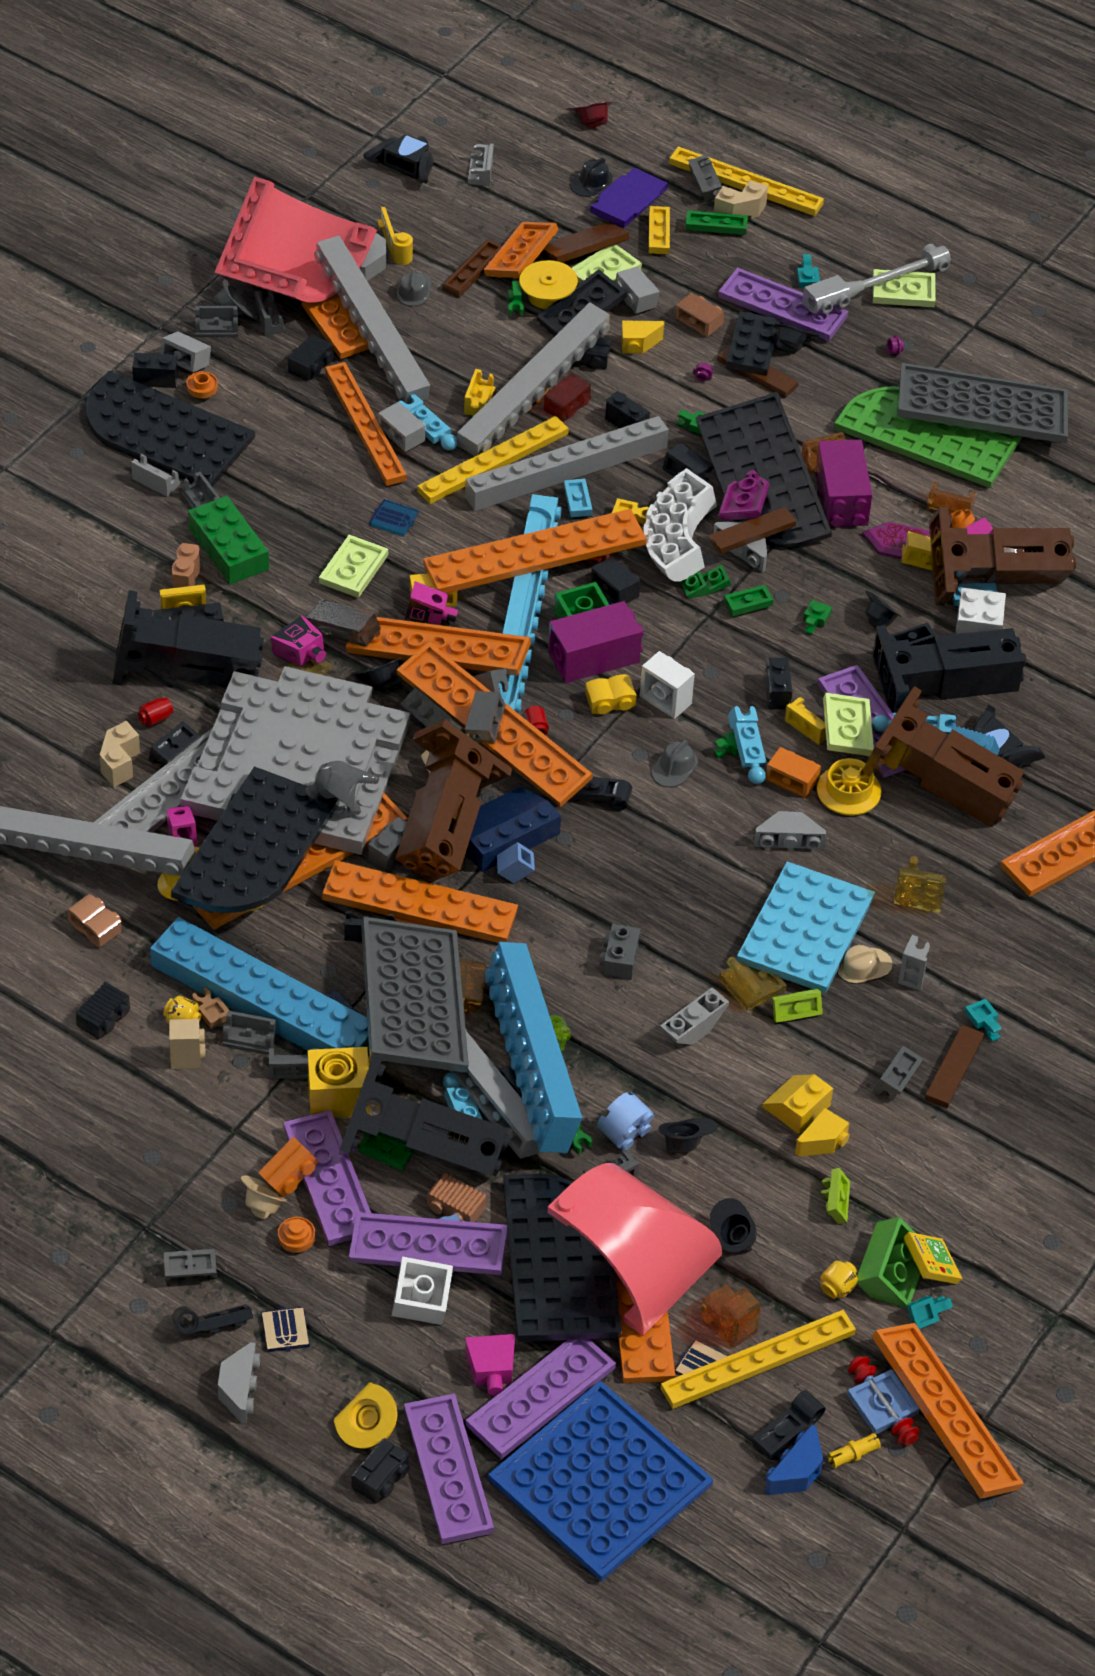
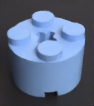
[597,1092,654,1150]

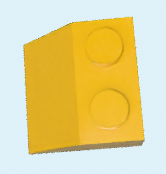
[762,1074,833,1134]

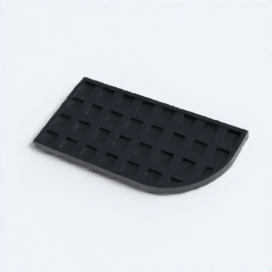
[86,370,255,487]
[695,392,832,548]
[171,766,339,913]
[503,1174,622,1342]

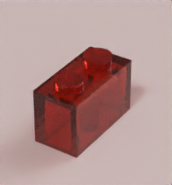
[544,373,591,422]

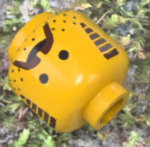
[163,996,202,1025]
[820,1261,858,1299]

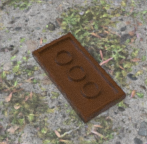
[541,222,630,263]

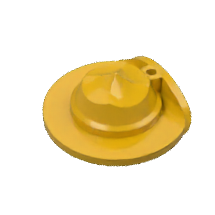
[334,1382,397,1449]

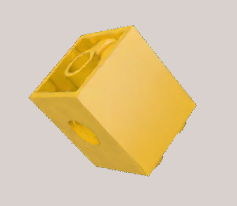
[308,1047,374,1118]

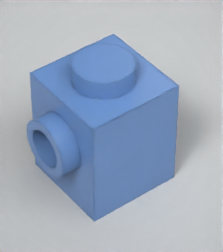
[497,842,535,883]

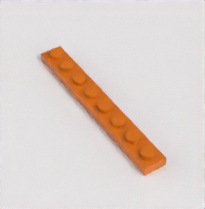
[325,362,407,486]

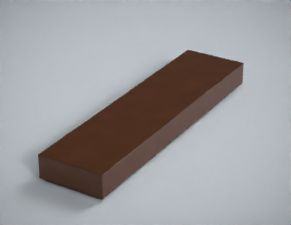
[442,239,502,298]
[717,345,798,398]
[709,507,796,554]
[925,1025,985,1108]

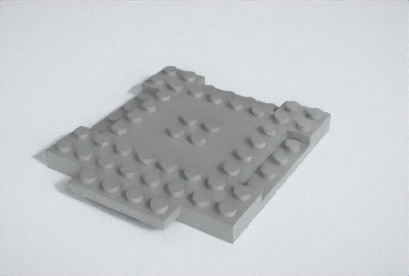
[180,666,411,855]

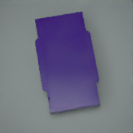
[590,168,668,228]

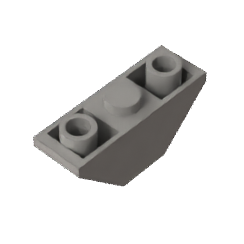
[360,233,386,281]
[714,522,767,573]
[754,811,826,849]
[660,987,729,1045]
[218,1342,260,1424]

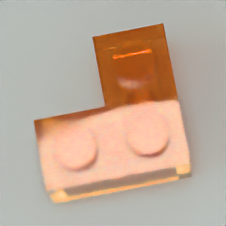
[701,1284,761,1348]

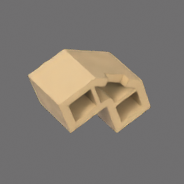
[714,180,768,218]
[100,721,140,788]

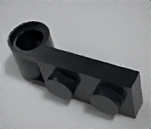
[570,777,633,811]
[172,1304,253,1334]
[752,1390,826,1460]

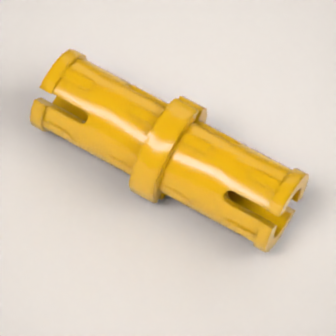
[827,1433,881,1469]

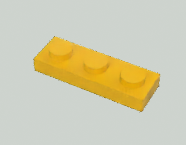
[649,206,670,254]

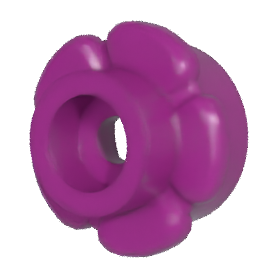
[887,335,904,356]
[693,362,713,382]

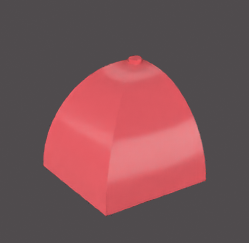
[215,177,377,302]
[547,1163,722,1336]

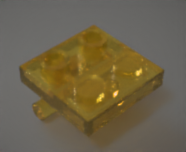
[894,856,947,913]
[719,957,787,1011]

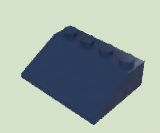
[466,786,561,872]

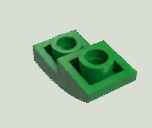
[680,564,732,598]

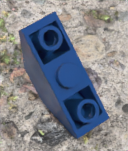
[765,1425,823,1495]

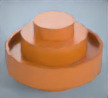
[187,371,218,398]
[950,510,975,528]
[278,1217,315,1253]

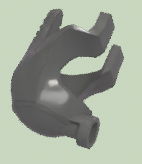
[305,761,380,815]

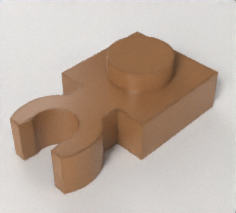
[192,987,230,1029]

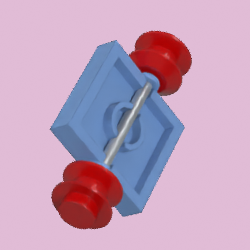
[847,1356,920,1446]

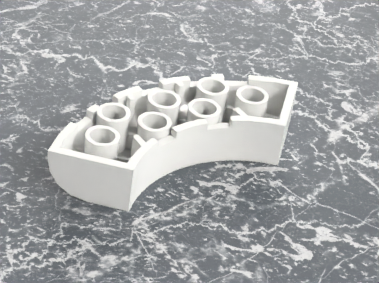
[644,468,717,581]

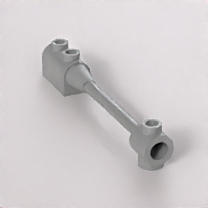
[802,244,951,314]

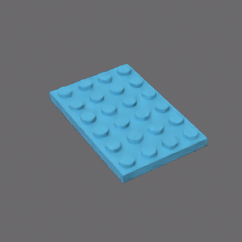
[736,862,875,994]

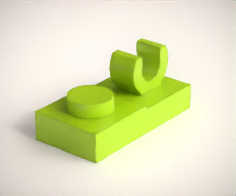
[772,989,823,1023]
[821,1168,850,1224]

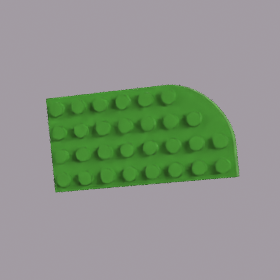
[834,386,1023,488]

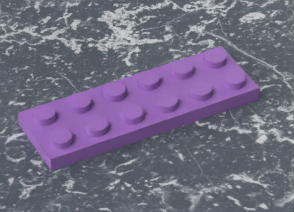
[718,267,848,341]
[817,665,906,778]
[283,1110,371,1246]
[349,1212,508,1275]
[466,1339,616,1459]
[404,1393,494,1544]

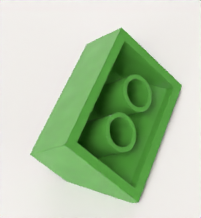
[857,1217,921,1308]

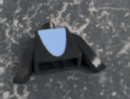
[363,135,434,184]
[971,705,1045,768]

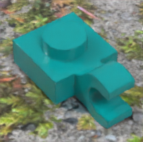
[797,254,820,288]
[965,999,1002,1042]
[906,1296,953,1329]

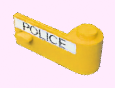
[377,207,413,265]

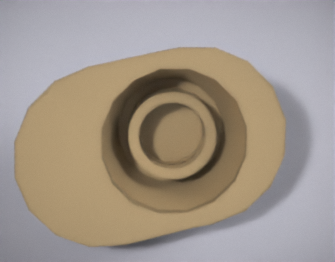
[837,945,893,984]
[240,1175,287,1220]

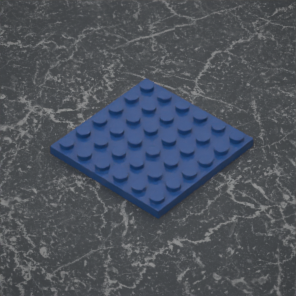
[488,1380,714,1582]

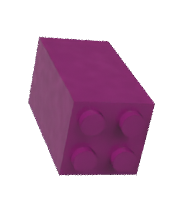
[815,440,872,527]
[548,601,644,683]

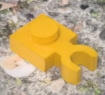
[612,498,649,525]

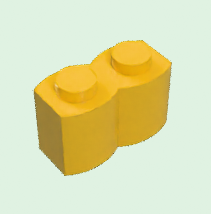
[585,674,636,714]

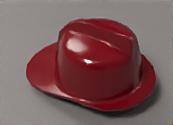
[566,102,612,128]

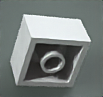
[956,588,1006,634]
[640,651,695,719]
[391,1257,453,1325]

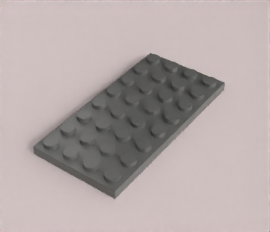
[897,363,1068,443]
[361,917,469,1072]

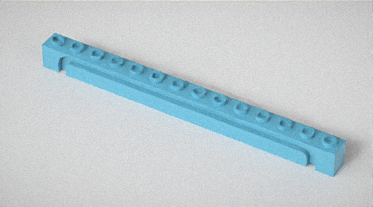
[498,494,561,713]

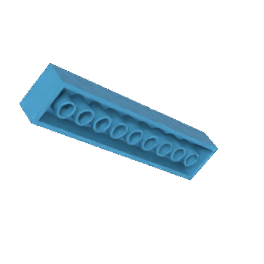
[150,917,369,1053]
[484,942,582,1153]

